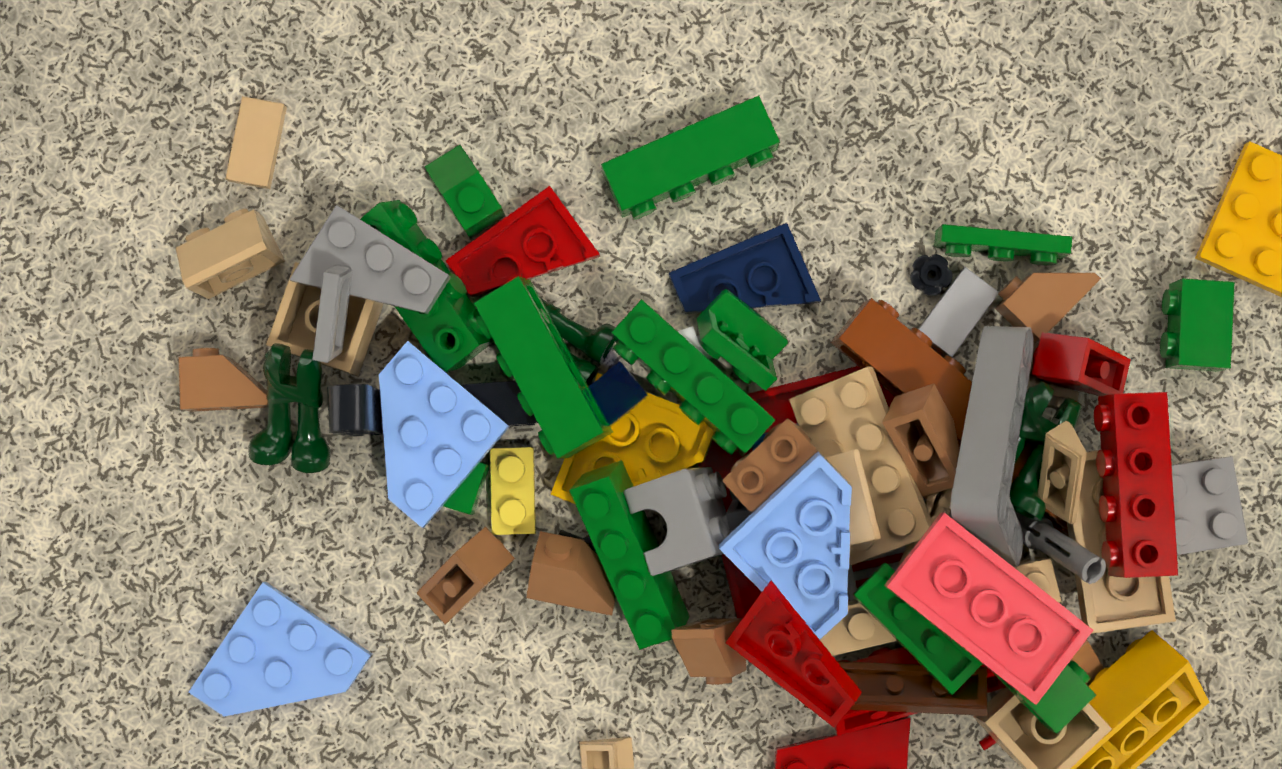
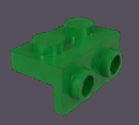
[696,289,788,391]

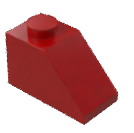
[1032,332,1131,396]

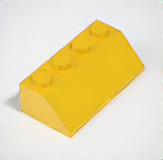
[1071,630,1210,769]

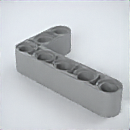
[951,326,1033,566]

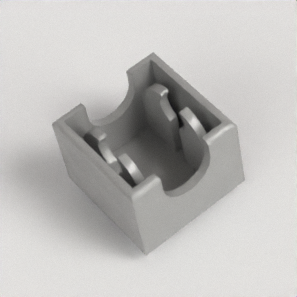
[624,467,733,576]

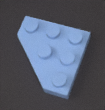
[379,341,510,528]
[719,451,852,640]
[189,582,372,717]

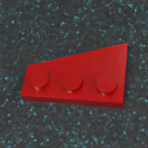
[445,186,600,297]
[725,580,862,727]
[774,716,911,769]

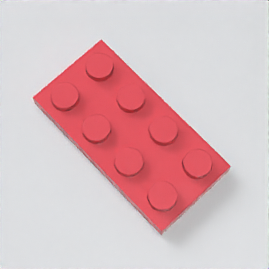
[884,512,1093,705]

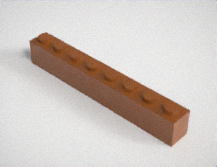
[830,298,1069,537]

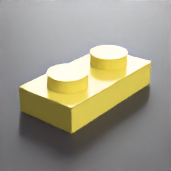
[490,447,536,535]

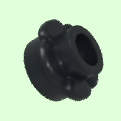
[910,254,953,296]

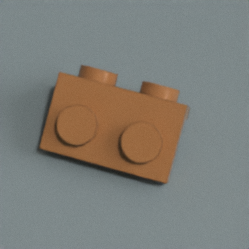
[722,418,818,513]

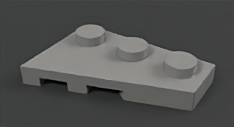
[289,205,451,314]

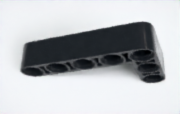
[327,381,538,437]

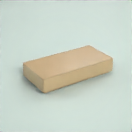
[225,96,287,189]

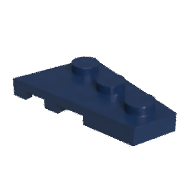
[668,223,821,314]

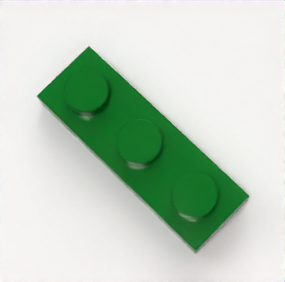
[934,224,1072,266]
[852,563,982,695]

